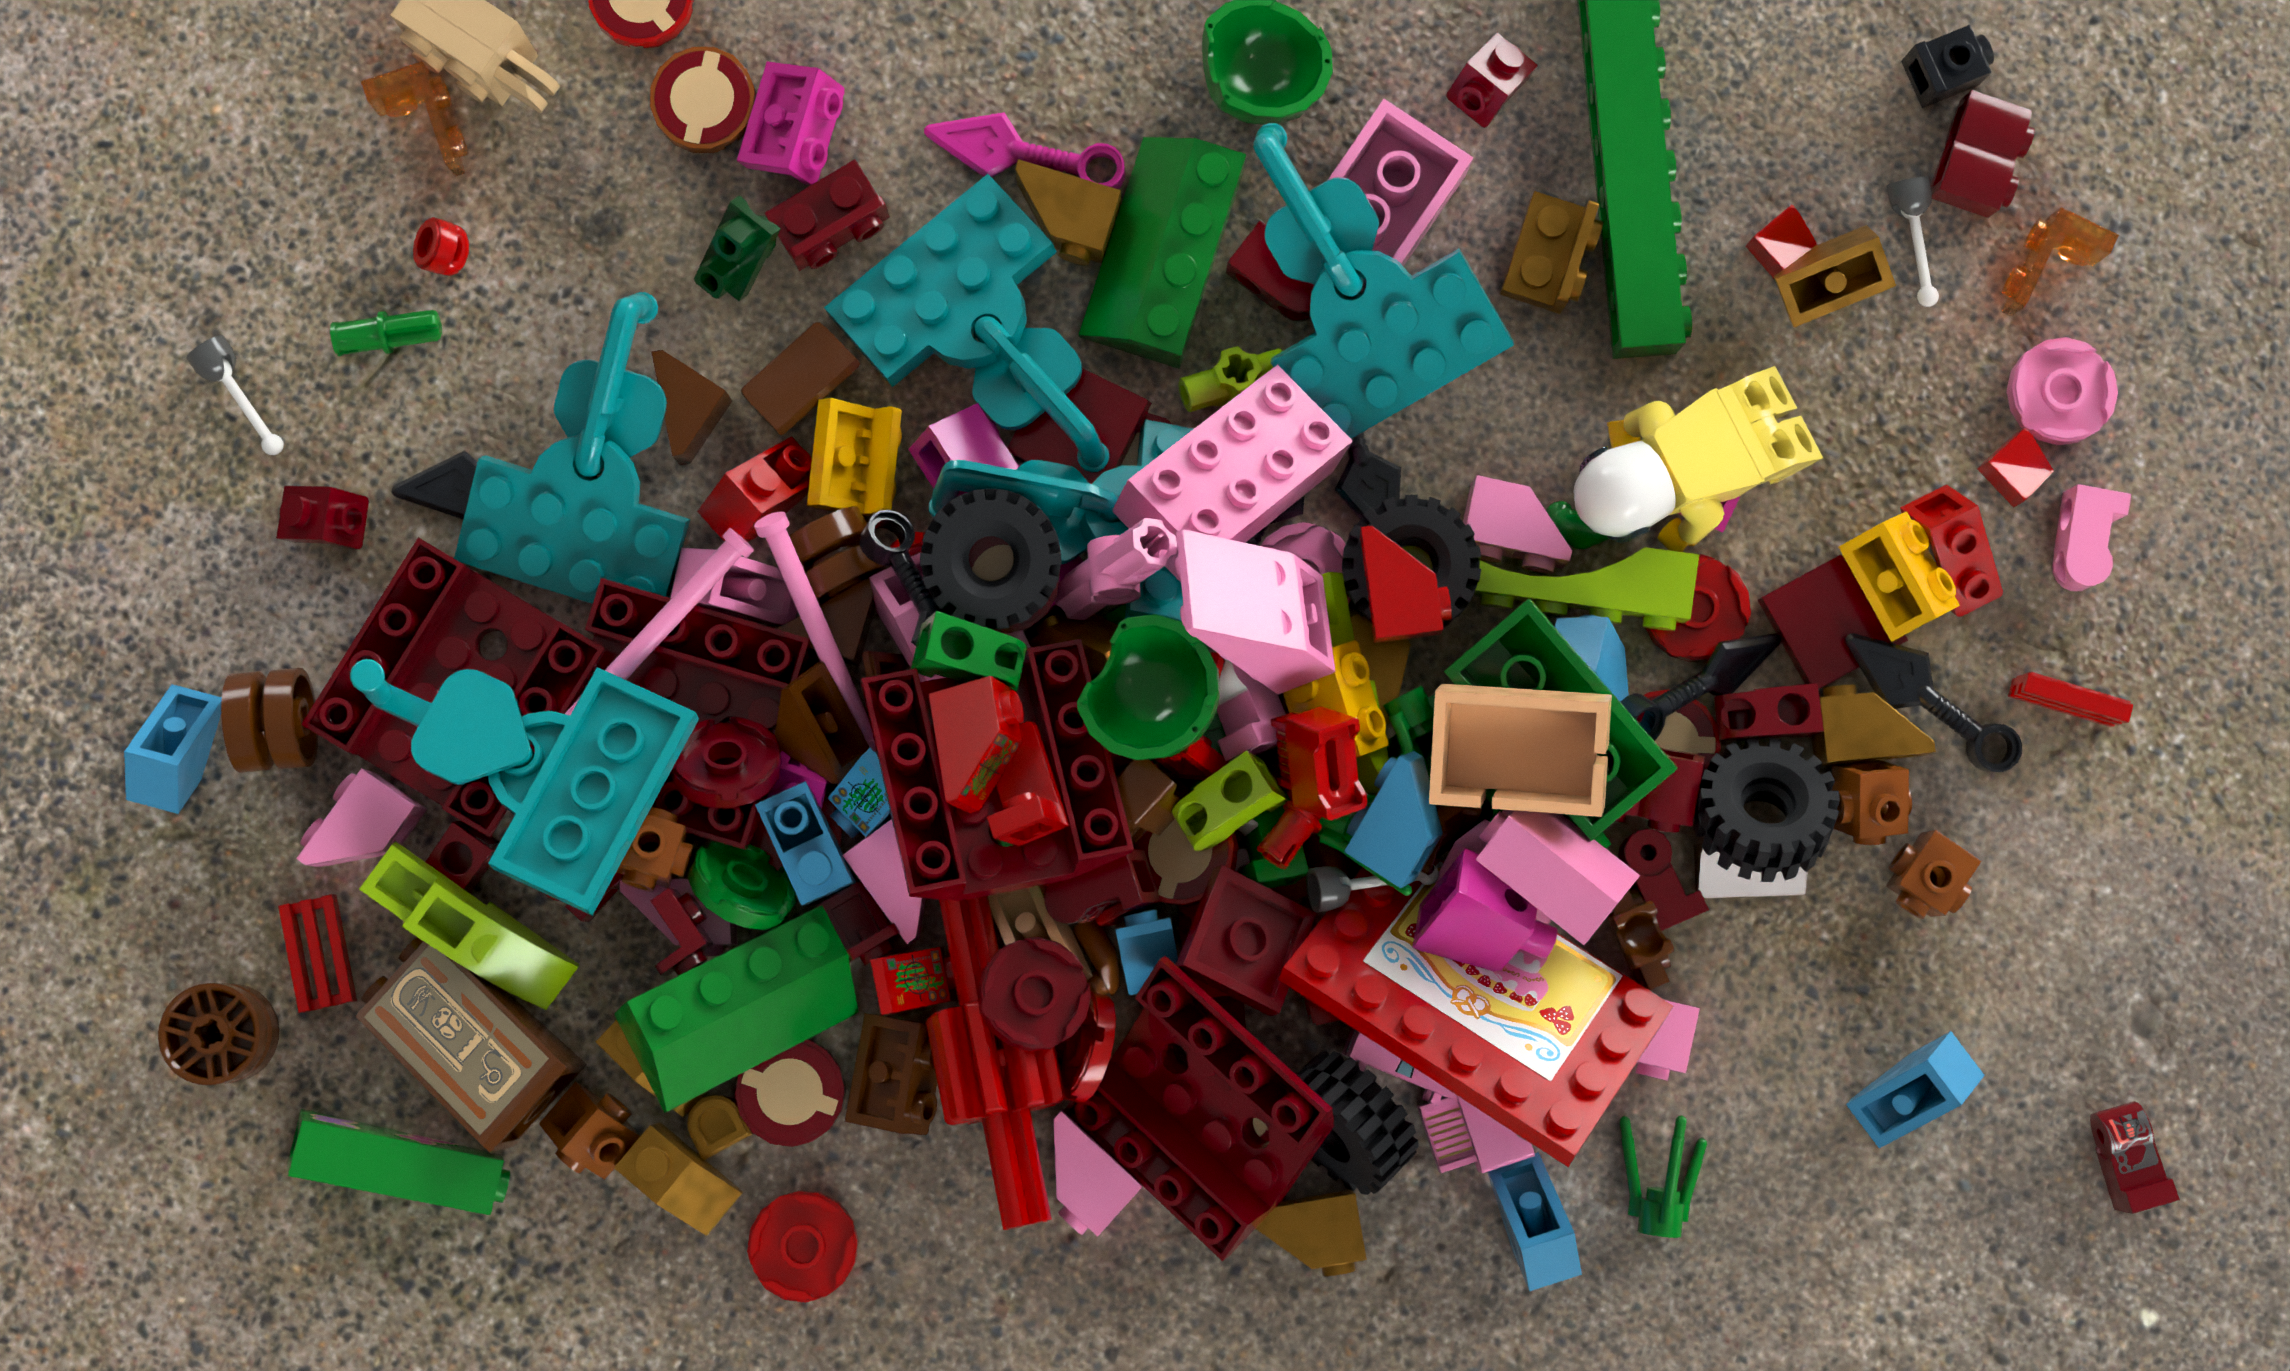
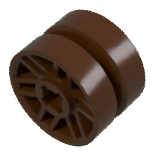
[771,506,890,605]
[221,668,319,773]
[158,983,279,1085]

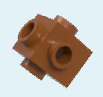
[1832,760,1912,845]
[616,807,693,892]
[1886,830,1982,919]
[539,1081,640,1180]

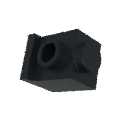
[1901,25,1994,108]

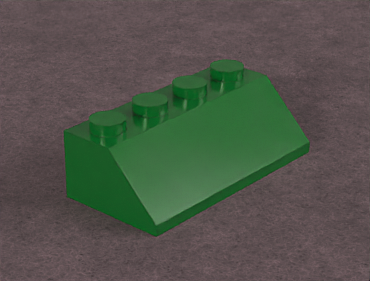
[1078,137,1246,369]
[1444,598,1678,841]
[614,905,859,1113]

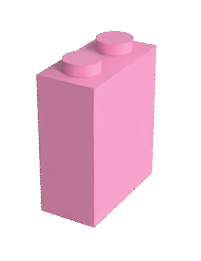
[1476,810,1640,945]

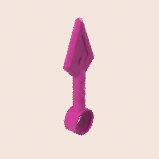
[924,112,1125,189]

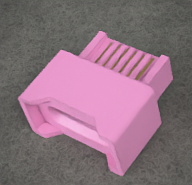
[1417,1095,1535,1173]

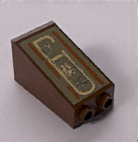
[355,937,587,1153]

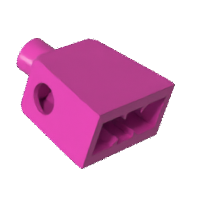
[1412,848,1557,971]

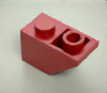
[697,436,812,542]

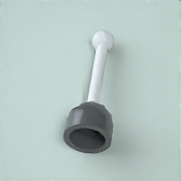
[1887,176,1939,307]
[186,335,284,455]
[1306,864,1439,912]

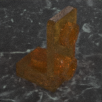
[361,61,469,177]
[2002,207,2119,317]

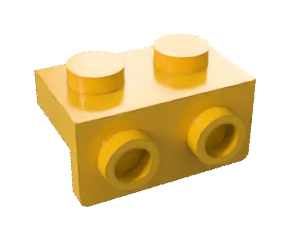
[807,398,902,517]
[1283,640,1388,757]

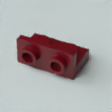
[764,159,890,271]

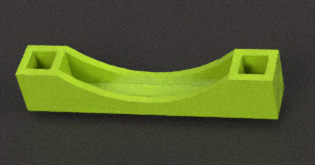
[1402,546,1699,631]

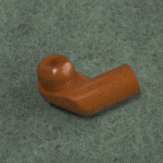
[1073,919,1120,996]

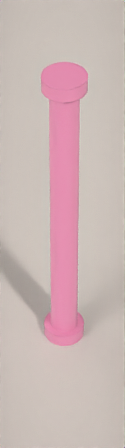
[754,512,876,751]
[565,528,754,715]

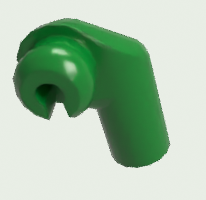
[1546,501,1614,550]

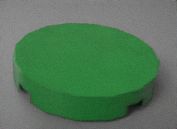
[688,841,796,930]

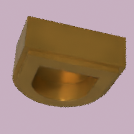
[687,1095,754,1161]

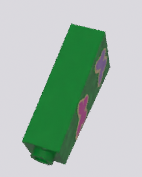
[287,1109,510,1216]

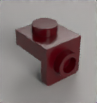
[1446,32,1538,128]
[276,486,369,549]
[814,880,900,966]
[650,888,714,976]

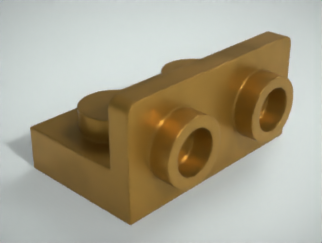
[1500,191,1603,314]

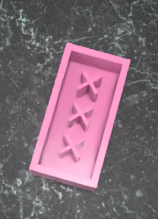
[1112,364,1353,582]

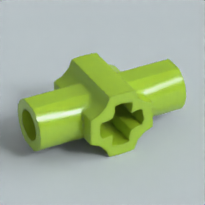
[1178,346,1282,412]

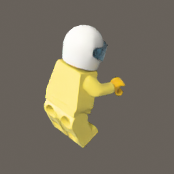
[1573,366,1823,552]

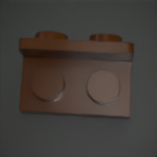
[844,1013,937,1135]

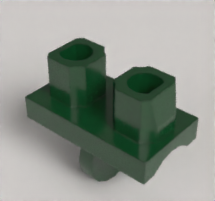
[694,195,781,301]

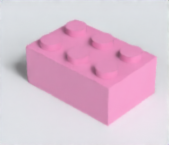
[1328,99,1473,291]

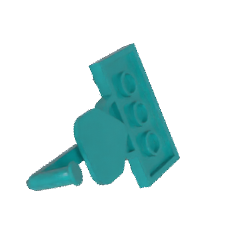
[1253,123,1514,439]
[824,174,1109,472]
[454,292,690,604]
[928,419,1194,622]
[350,659,699,916]

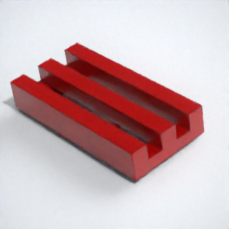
[2008,672,2134,727]
[278,894,357,1013]

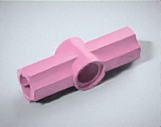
[1054,518,1177,620]

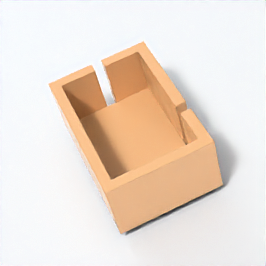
[1429,684,1612,817]

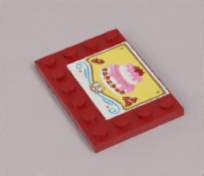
[1278,858,1674,1167]

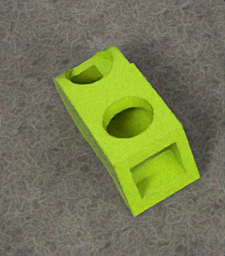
[1171,750,1289,851]

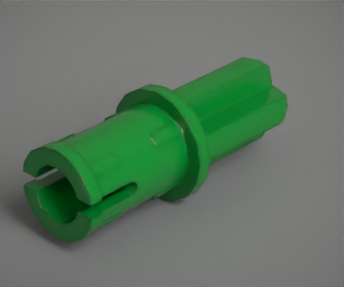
[330,310,442,357]

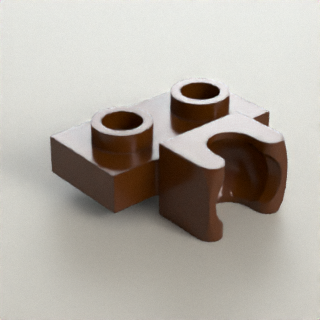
[1607,887,1675,990]

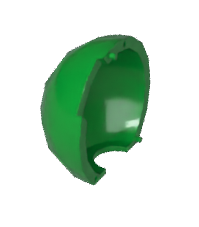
[1202,0,1333,125]
[1077,614,1220,760]

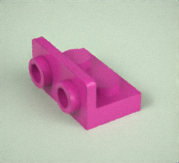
[737,61,845,186]

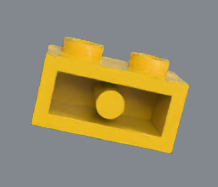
[1838,511,1960,642]

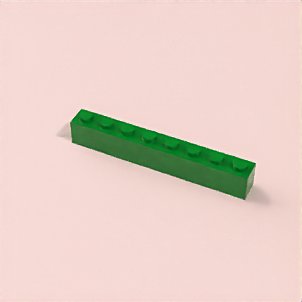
[1577,0,1692,359]

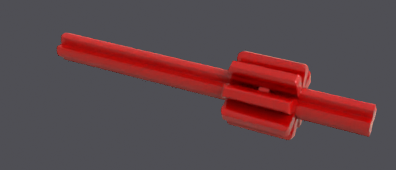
[926,896,1065,1230]

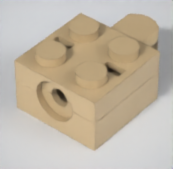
[391,0,560,113]

